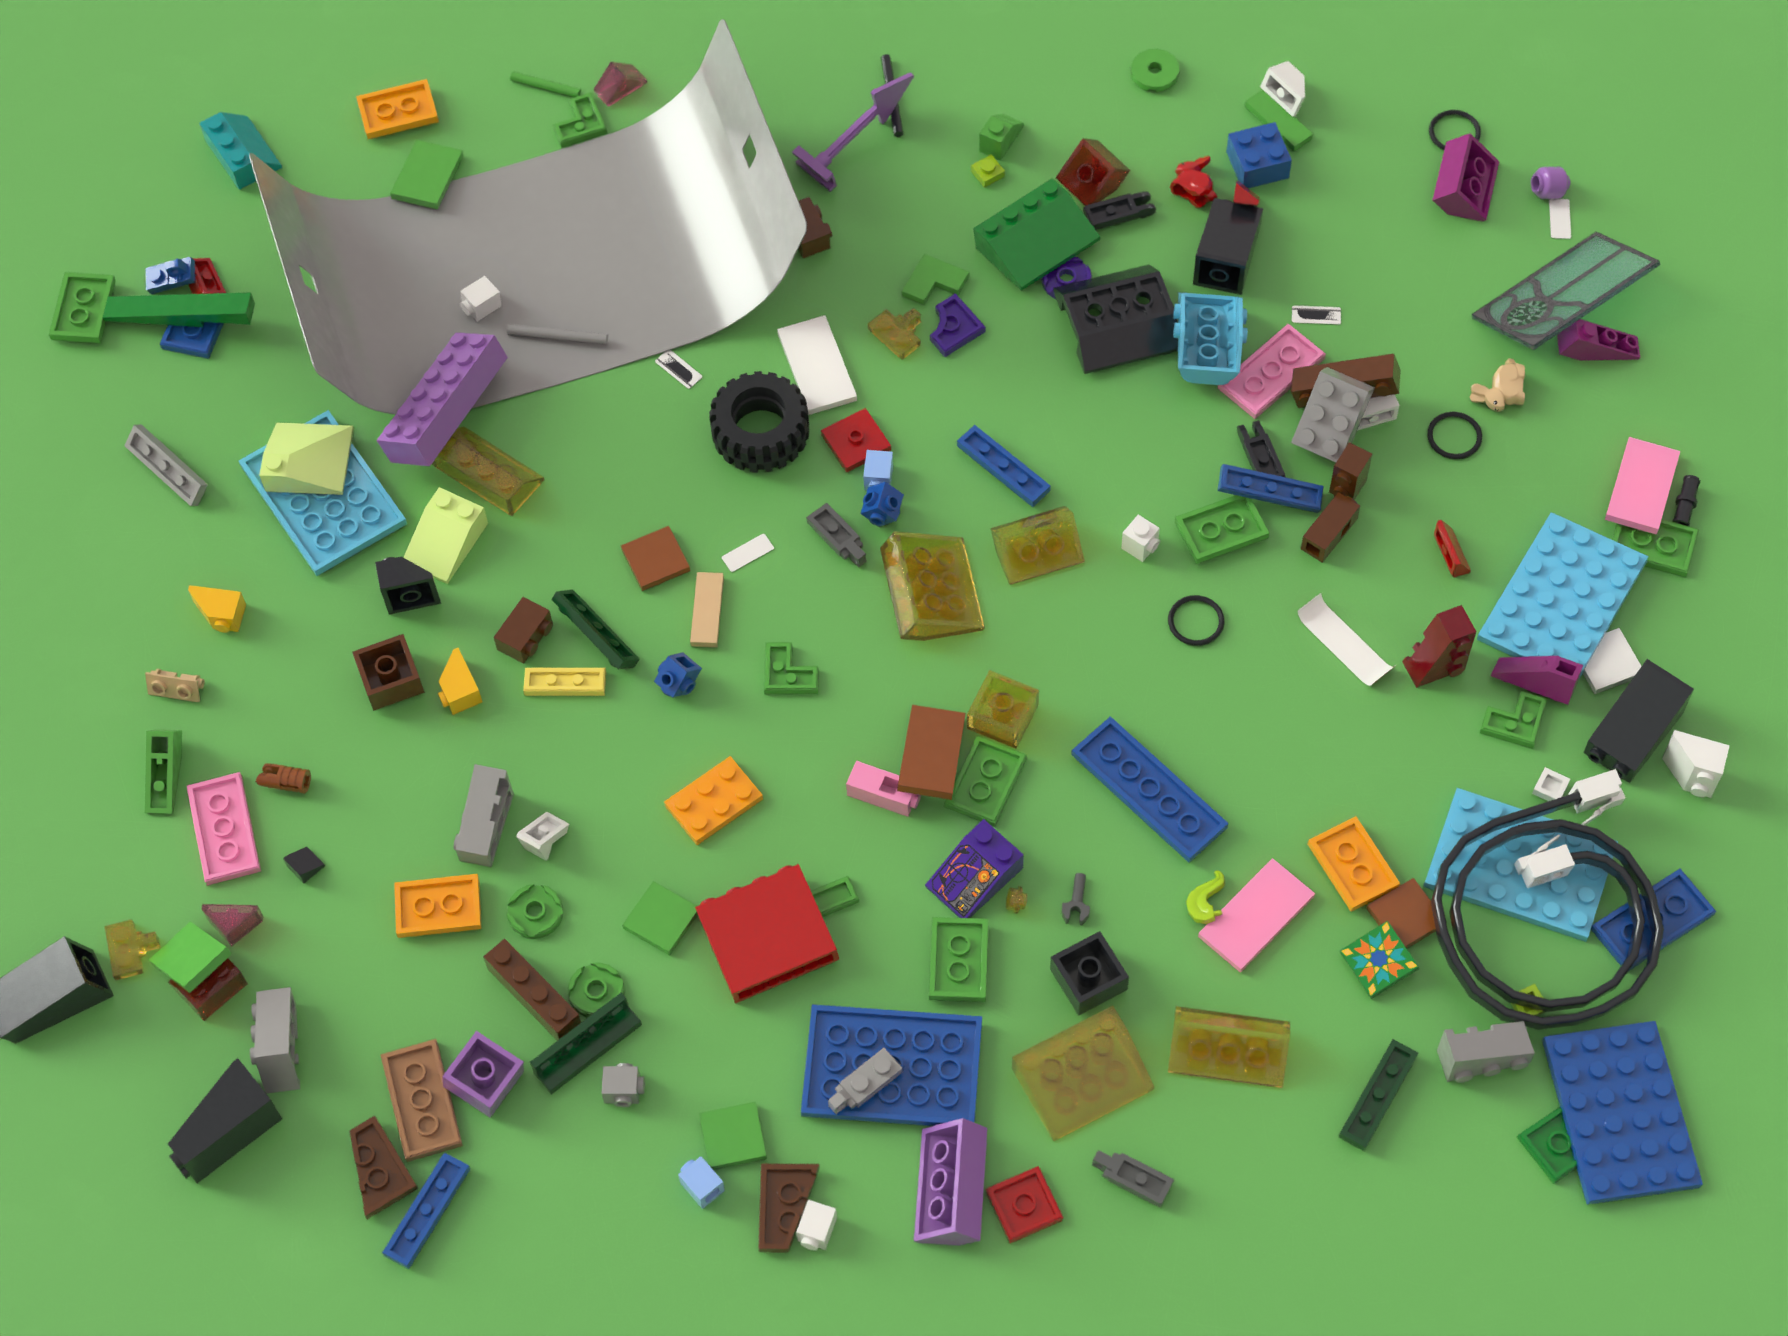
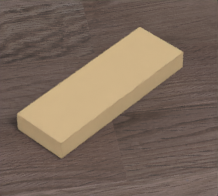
[690,572,724,647]

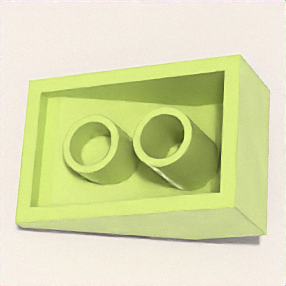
[404,487,488,584]

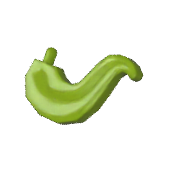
[1186,870,1225,924]

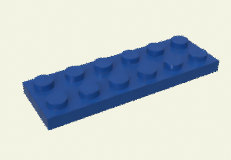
[1071,716,1228,863]

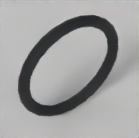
[1429,110,1481,150]
[1427,412,1482,459]
[1168,595,1225,646]

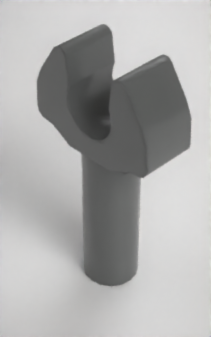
[1062,873,1090,925]

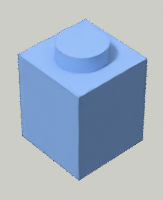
[863,450,893,490]
[678,1156,725,1209]

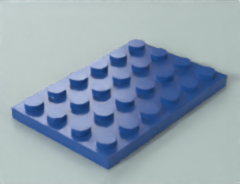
[801,1004,982,1126]
[1542,1021,1703,1205]

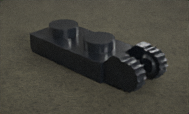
[1083,191,1156,230]
[1237,420,1286,477]

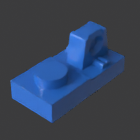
[146,257,195,294]

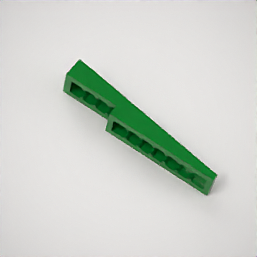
[103,292,255,327]

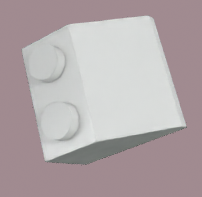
[1662,730,1729,798]

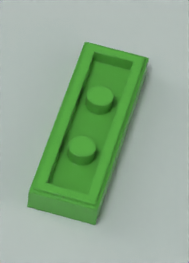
[1245,89,1313,152]

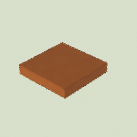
[621,526,690,591]
[1367,878,1447,948]

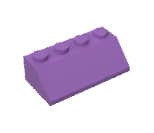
[914,1118,987,1246]

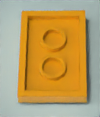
[356,79,439,139]
[664,756,763,845]
[1307,816,1400,912]
[394,874,482,938]

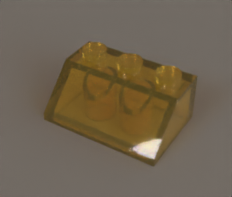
[990,506,1085,585]

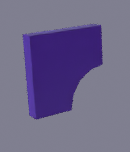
[930,293,986,357]

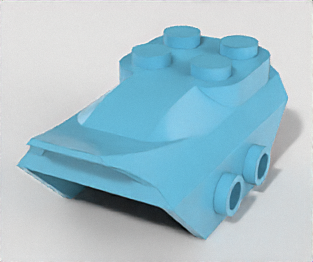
[1173,292,1247,385]

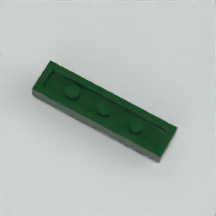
[551,590,640,669]
[1339,1039,1418,1151]

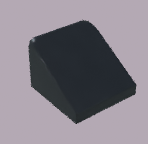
[283,847,325,883]

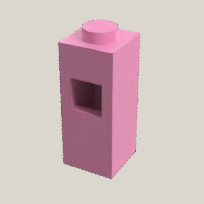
[846,761,921,817]

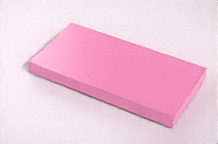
[1217,324,1326,419]
[1605,437,1680,535]
[187,772,261,886]
[1198,858,1315,973]

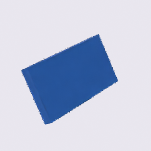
[1591,869,1716,971]

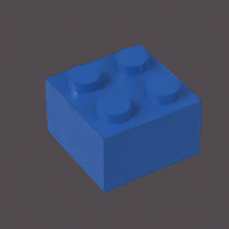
[1226,122,1292,189]

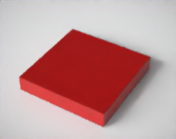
[985,1166,1063,1243]

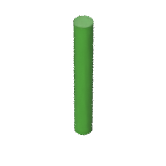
[510,71,581,97]

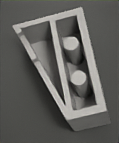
[453,764,514,867]
[250,987,300,1094]
[1437,1021,1534,1083]

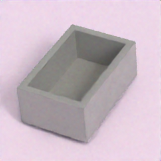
[1291,367,1375,462]

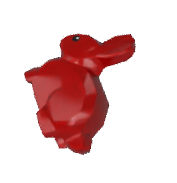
[1170,156,1218,208]

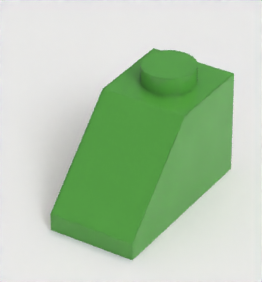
[979,114,1024,161]

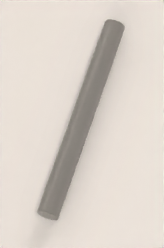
[507,324,608,344]

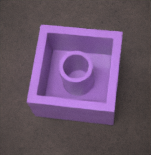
[442,1031,524,1118]

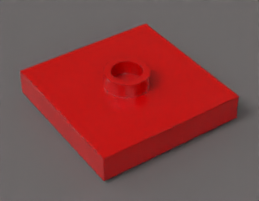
[821,408,891,473]

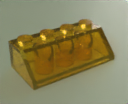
[432,427,545,516]
[1168,1006,1290,1088]

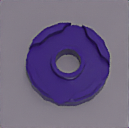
[1041,257,1092,299]

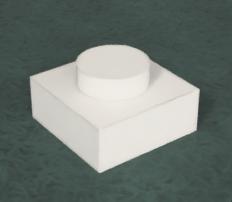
[1532,767,1570,801]

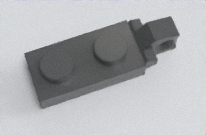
[806,503,867,567]
[1092,1150,1174,1208]

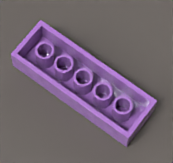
[376,333,508,466]

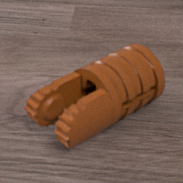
[256,763,311,794]

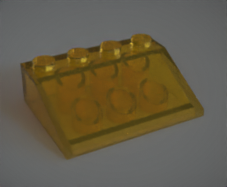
[880,531,985,641]
[1012,1006,1155,1141]

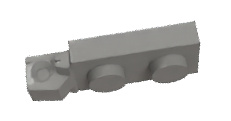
[828,1048,903,1114]

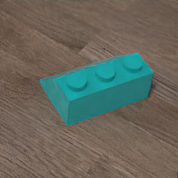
[199,112,282,190]

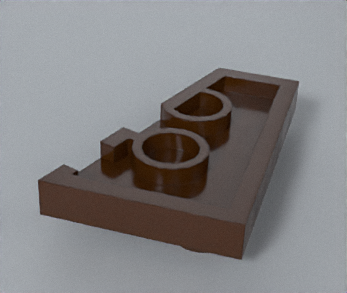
[349,1116,418,1219]
[759,1164,820,1252]

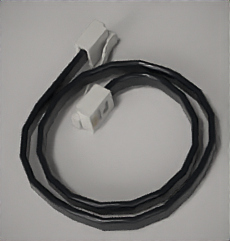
[1431,769,1664,1030]

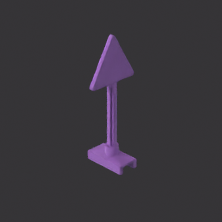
[792,72,914,192]

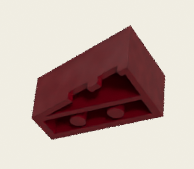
[1402,605,1477,688]

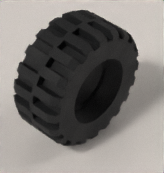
[709,371,809,473]

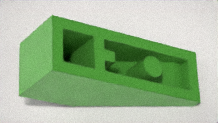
[145,730,182,814]

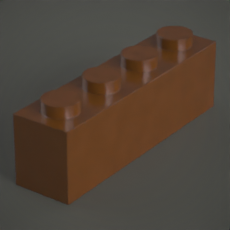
[1291,353,1401,408]
[483,938,581,1041]

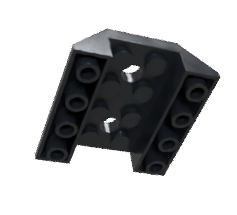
[1053,264,1178,374]

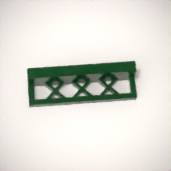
[530,992,642,1094]

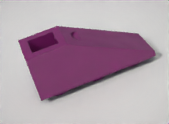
[1557,318,1640,361]
[1491,656,1583,705]

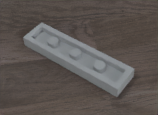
[124,424,208,506]

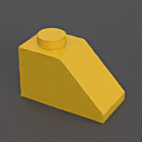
[188,585,246,633]
[438,648,482,715]

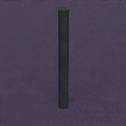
[881,54,903,137]

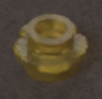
[1006,886,1027,914]

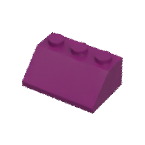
[1432,133,1500,222]

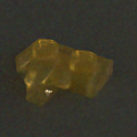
[868,308,921,360]
[105,919,160,980]

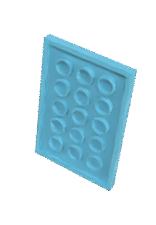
[239,410,407,576]
[1477,512,1648,681]
[1423,788,1618,942]

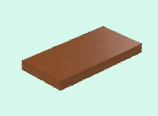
[897,705,966,800]

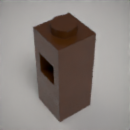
[1301,492,1360,563]

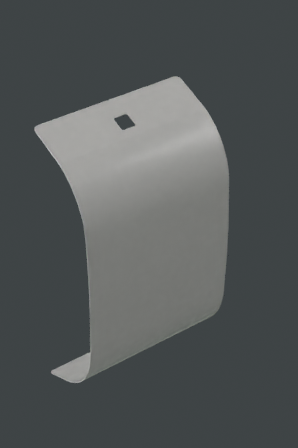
[249,19,807,415]

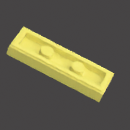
[523,668,606,696]

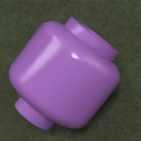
[1531,166,1570,199]

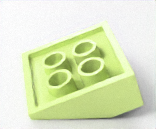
[259,423,354,495]

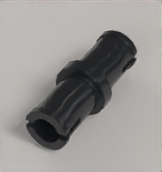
[1672,475,1701,526]

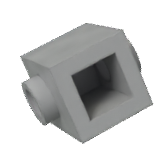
[601,1063,645,1107]

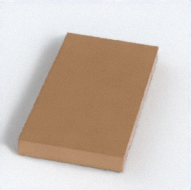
[381,1039,463,1162]

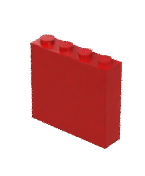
[695,864,839,1004]

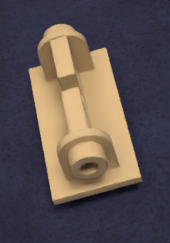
[145,669,205,702]

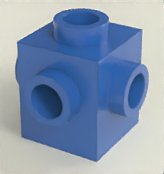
[860,481,904,527]
[654,652,702,698]

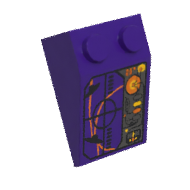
[925,819,1024,918]

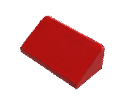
[1233,180,1259,205]
[188,258,226,294]
[1434,520,1471,578]

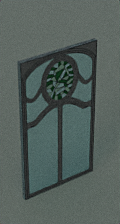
[1471,232,1660,350]

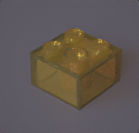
[967,670,1039,749]

